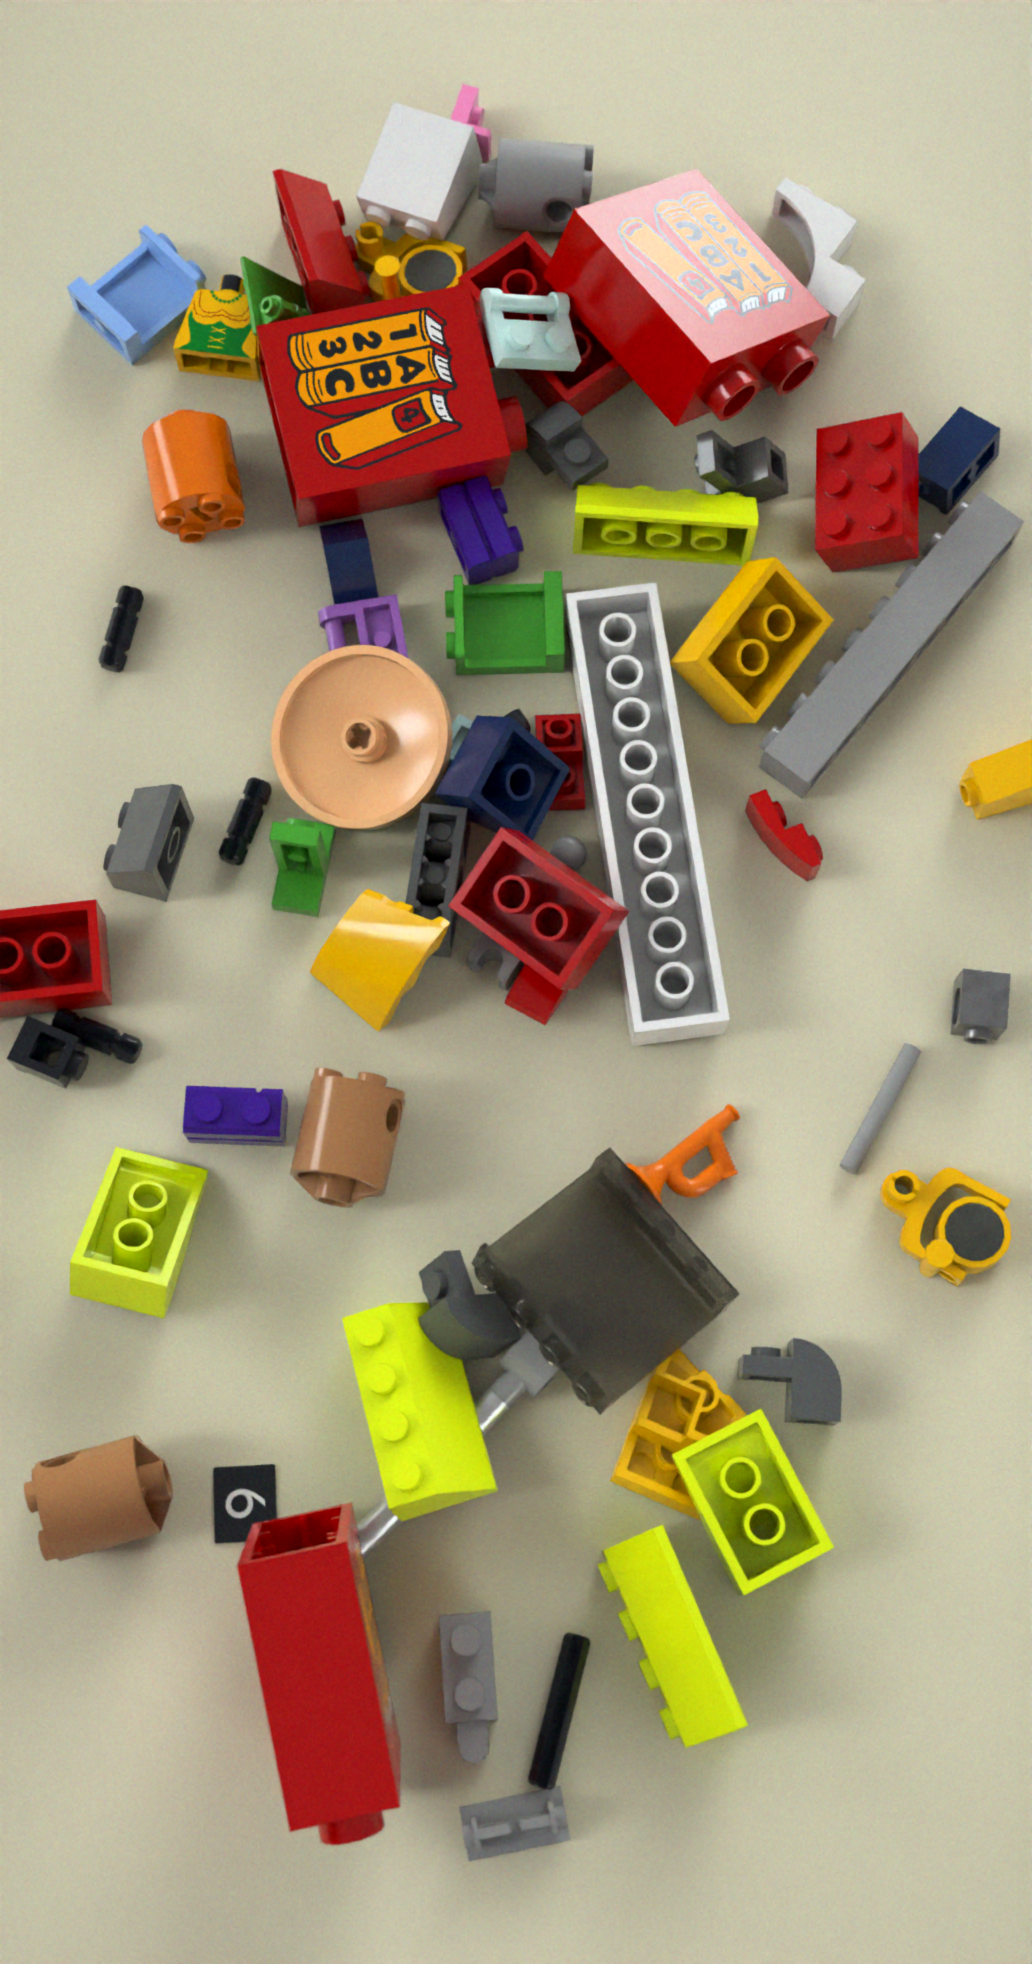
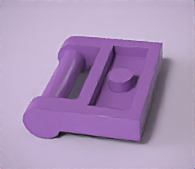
[318,594,409,659]

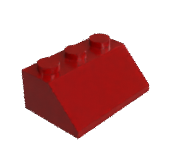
[273,169,370,315]

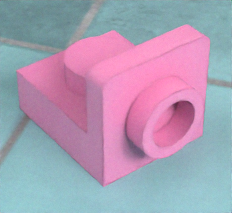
[451,84,491,162]

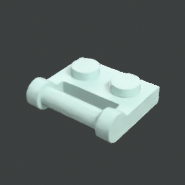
[479,288,581,371]

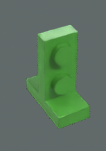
[269,818,336,917]

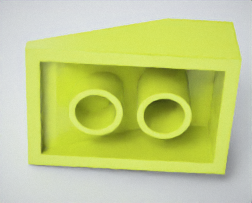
[70,1147,208,1318]
[671,1409,834,1596]

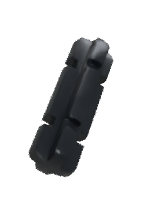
[98,585,144,672]
[219,777,272,866]
[51,1008,143,1064]

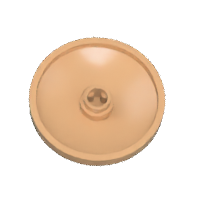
[271,645,452,830]

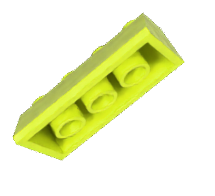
[573,483,759,566]
[342,1302,498,1521]
[597,1524,748,1748]

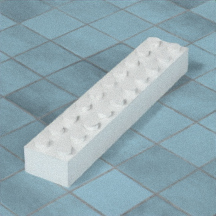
[565,582,730,1046]

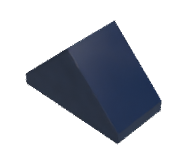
[319,518,378,605]

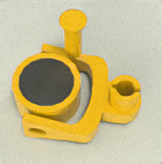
[355,222,468,302]
[880,1167,1011,1287]

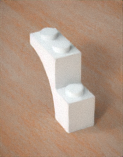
[771,178,866,341]

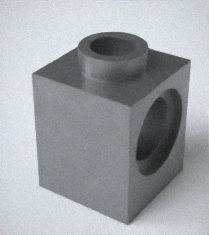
[950,968,1011,1044]

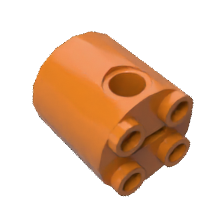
[142,409,245,543]

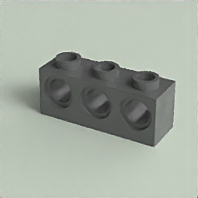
[405,803,471,958]

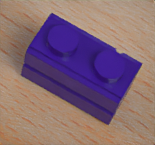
[437,475,524,585]
[183,1086,288,1147]

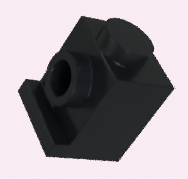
[7,1016,89,1089]

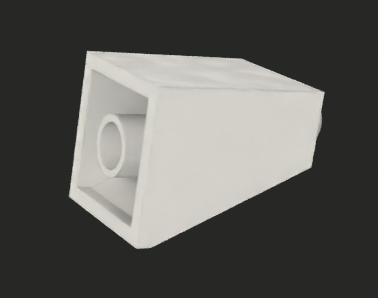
[356,102,484,241]

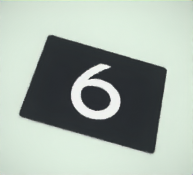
[214,1464,277,1543]

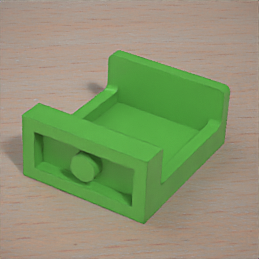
[445,571,565,675]

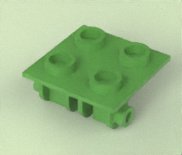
[240,256,311,336]

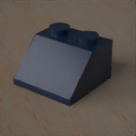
[435,715,570,841]

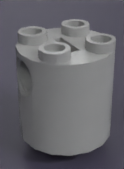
[478,138,594,233]

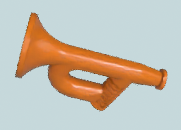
[619,1104,740,1212]

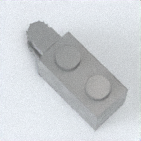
[439,1611,498,1765]

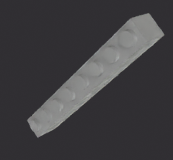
[759,491,1024,799]

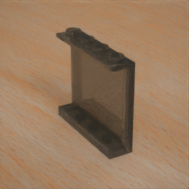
[471,1147,739,1415]

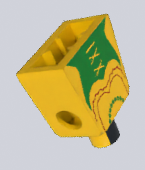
[173,274,261,382]

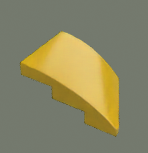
[309,889,450,1032]
[610,1335,746,1521]

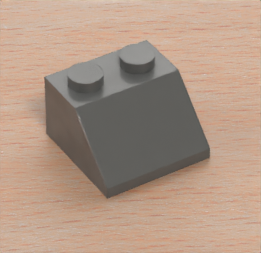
[103,784,194,902]

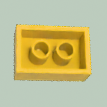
[670,557,833,724]

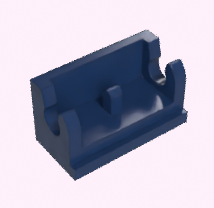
[918,406,1001,516]

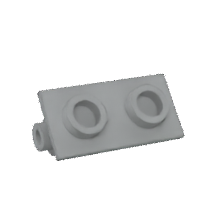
[459,1786,570,1861]

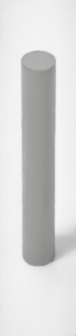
[840,1043,921,1174]

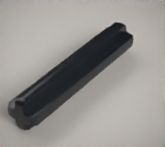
[528,1632,590,1790]

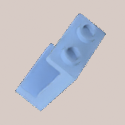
[67,225,206,365]

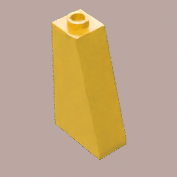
[959,739,1032,820]

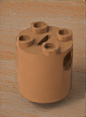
[290,1068,405,1208]
[24,1434,173,1561]

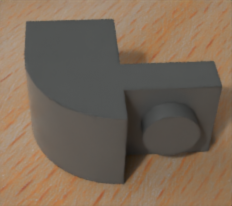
[525,401,609,491]
[694,430,789,503]
[418,1250,521,1360]
[737,1338,842,1426]

